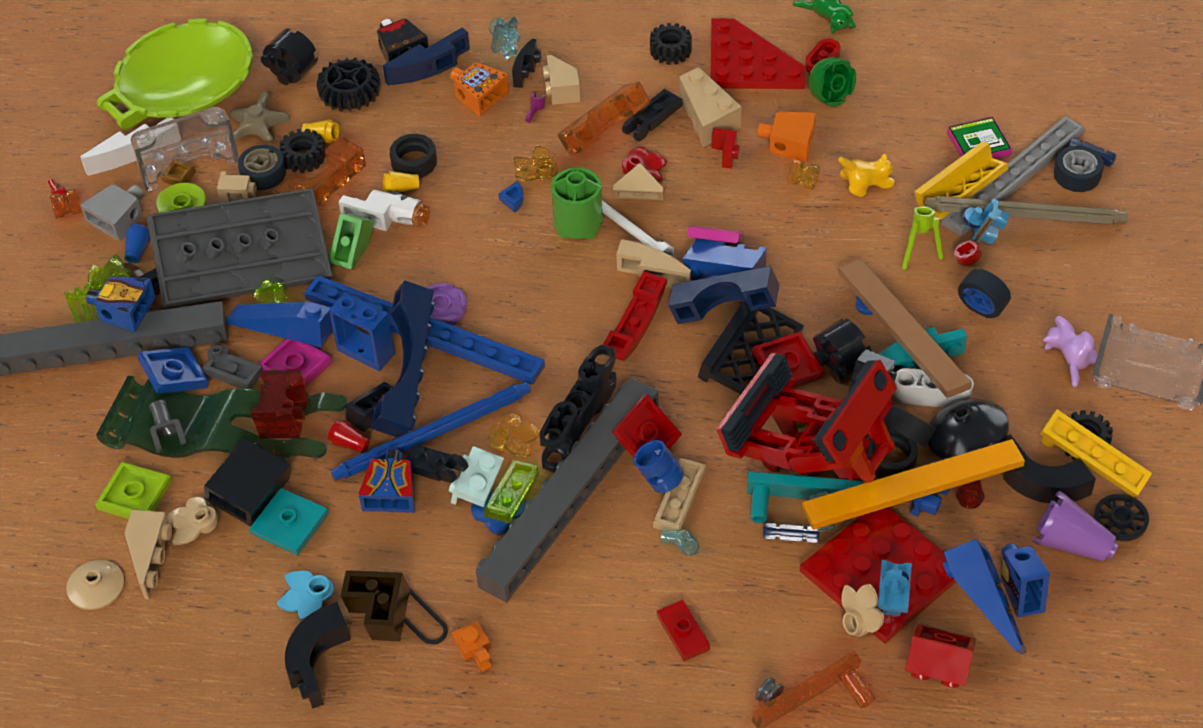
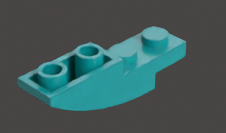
[879,327,967,372]

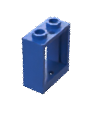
[329,293,395,372]

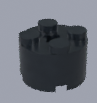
[261,28,318,85]
[813,318,872,383]

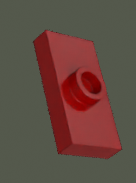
[657,600,710,661]

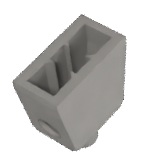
[81,185,144,241]

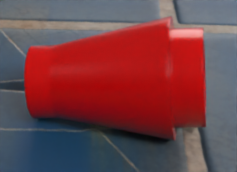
[327,420,370,453]

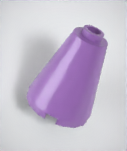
[1032,491,1118,562]

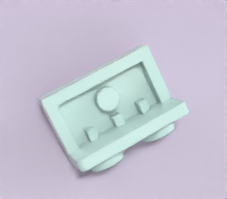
[448,446,504,507]

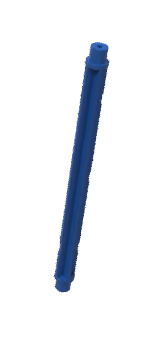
[330,382,531,481]

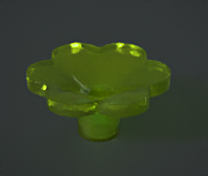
[254,280,287,304]

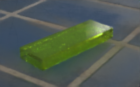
[484,460,539,524]

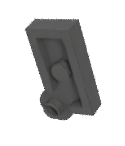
[203,345,263,392]

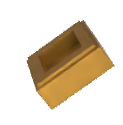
[161,160,196,185]

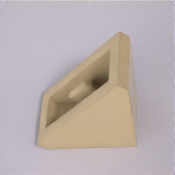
[613,163,664,201]

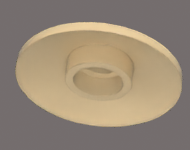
[66,560,125,610]

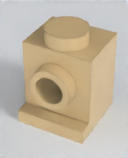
[217,171,257,203]

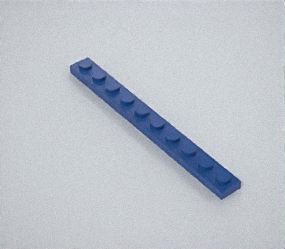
[304,275,545,385]

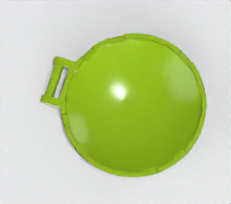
[97,19,253,130]

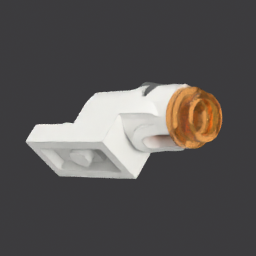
[339,190,431,231]

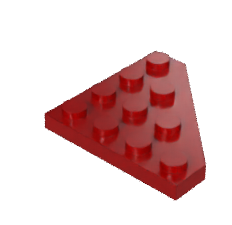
[711,18,805,89]

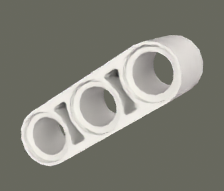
[892,368,974,408]

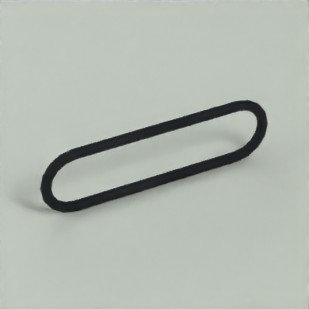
[404,589,448,644]

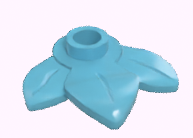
[277,571,334,620]

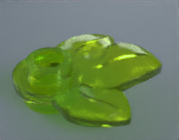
[88,254,130,290]

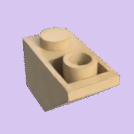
[543,55,580,105]

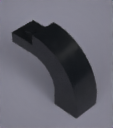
[1003,434,1096,503]
[285,602,350,709]

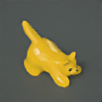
[838,154,895,197]

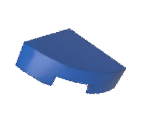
[498,182,524,213]

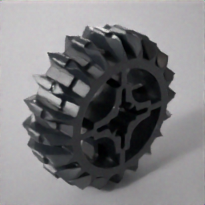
[316,57,381,112]

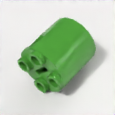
[551,167,603,239]

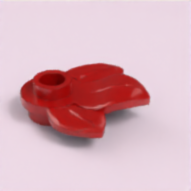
[622,147,667,181]

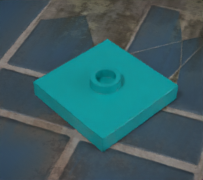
[249,488,329,556]

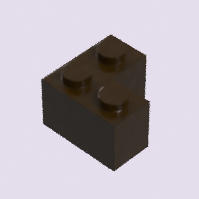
[340,570,410,641]

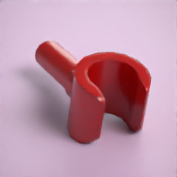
[48,179,68,204]

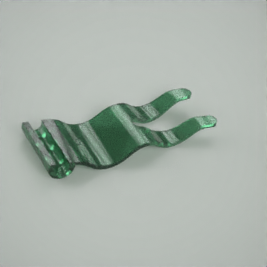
[96,376,347,459]

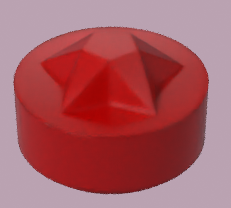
[954,241,982,266]

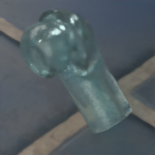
[661,530,699,556]

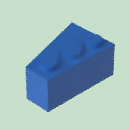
[683,238,767,281]

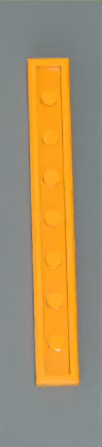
[802,439,1025,530]

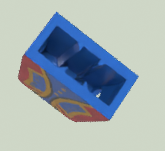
[359,449,415,513]

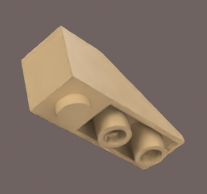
[125,510,172,599]

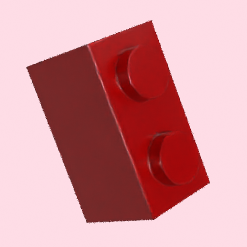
[905,624,976,688]

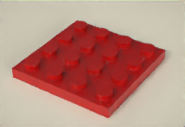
[800,507,956,644]

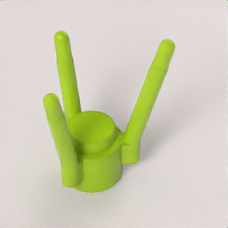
[902,206,943,271]

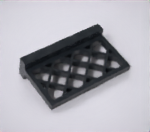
[698,302,804,395]

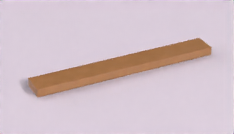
[838,259,971,398]

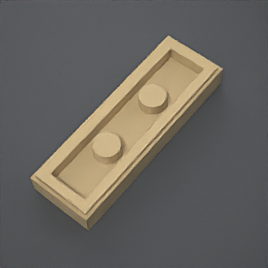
[653,457,707,535]

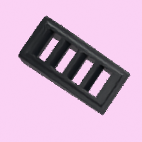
[346,382,394,432]

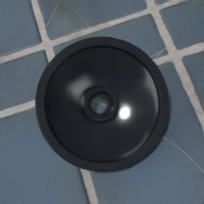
[928,398,1009,460]

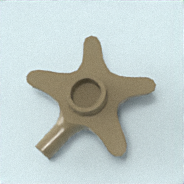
[230,92,290,142]

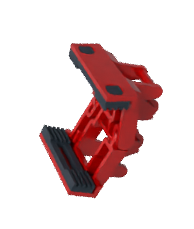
[716,353,897,482]

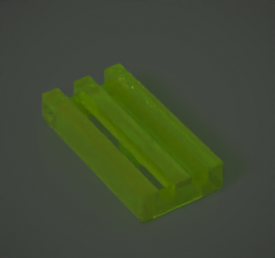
[64,284,99,323]

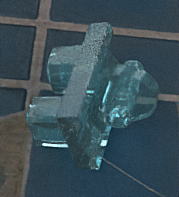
[489,16,520,59]

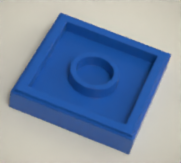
[138,347,209,394]

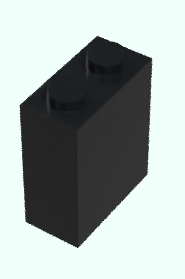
[204,438,290,527]

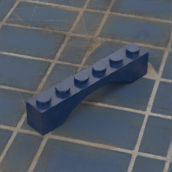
[371,280,435,437]

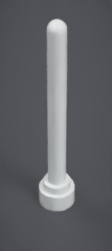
[602,200,674,257]

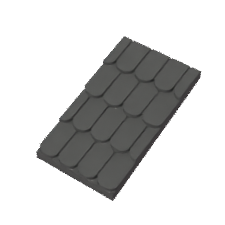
[147,188,332,308]

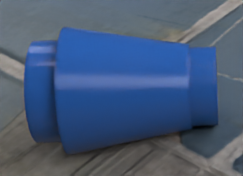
[124,224,150,263]

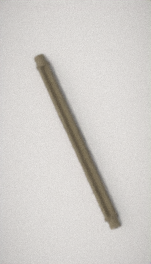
[924,196,1128,224]

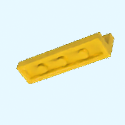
[914,141,1008,220]

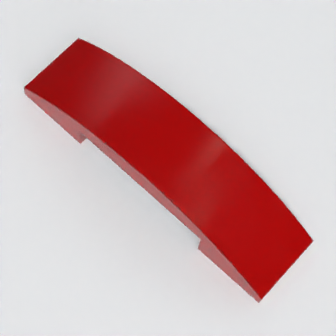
[603,271,667,361]

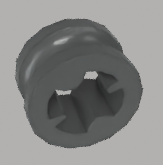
[755,677,784,708]

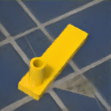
[1040,409,1152,498]

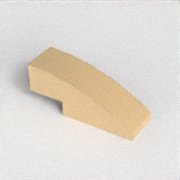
[616,239,691,288]

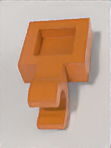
[451,621,492,673]

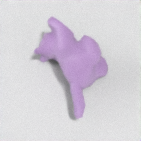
[1043,316,1098,387]

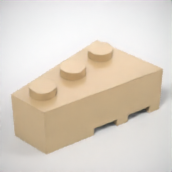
[679,67,742,148]

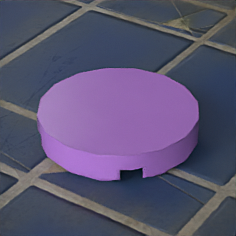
[426,283,467,325]

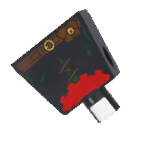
[377,19,429,63]

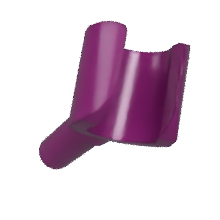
[525,92,545,123]

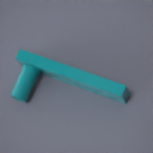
[747,472,862,523]

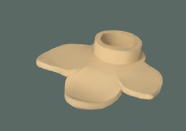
[167,497,218,545]
[841,584,884,637]

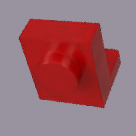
[712,128,740,169]

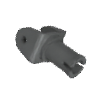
[149,400,187,453]

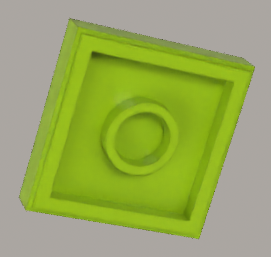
[95,462,172,519]

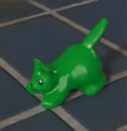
[793,0,856,33]

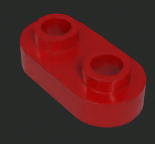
[805,38,841,73]

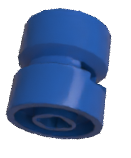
[634,440,684,493]

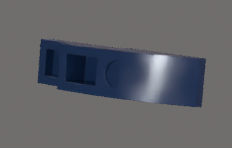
[383,28,470,85]

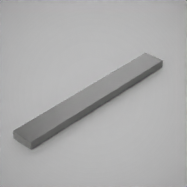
[941,116,1085,236]

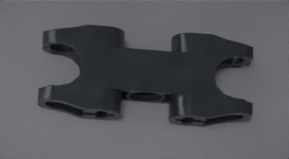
[539,345,616,473]

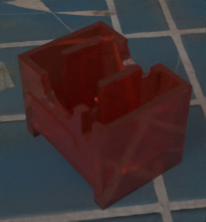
[251,370,309,439]

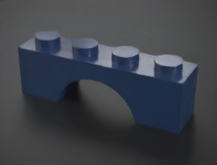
[668,266,780,324]

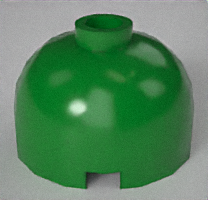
[808,57,856,106]

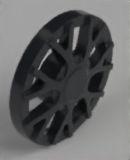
[1094,494,1149,541]

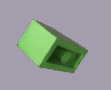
[329,213,375,269]

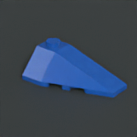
[226,302,333,347]
[943,539,1026,654]

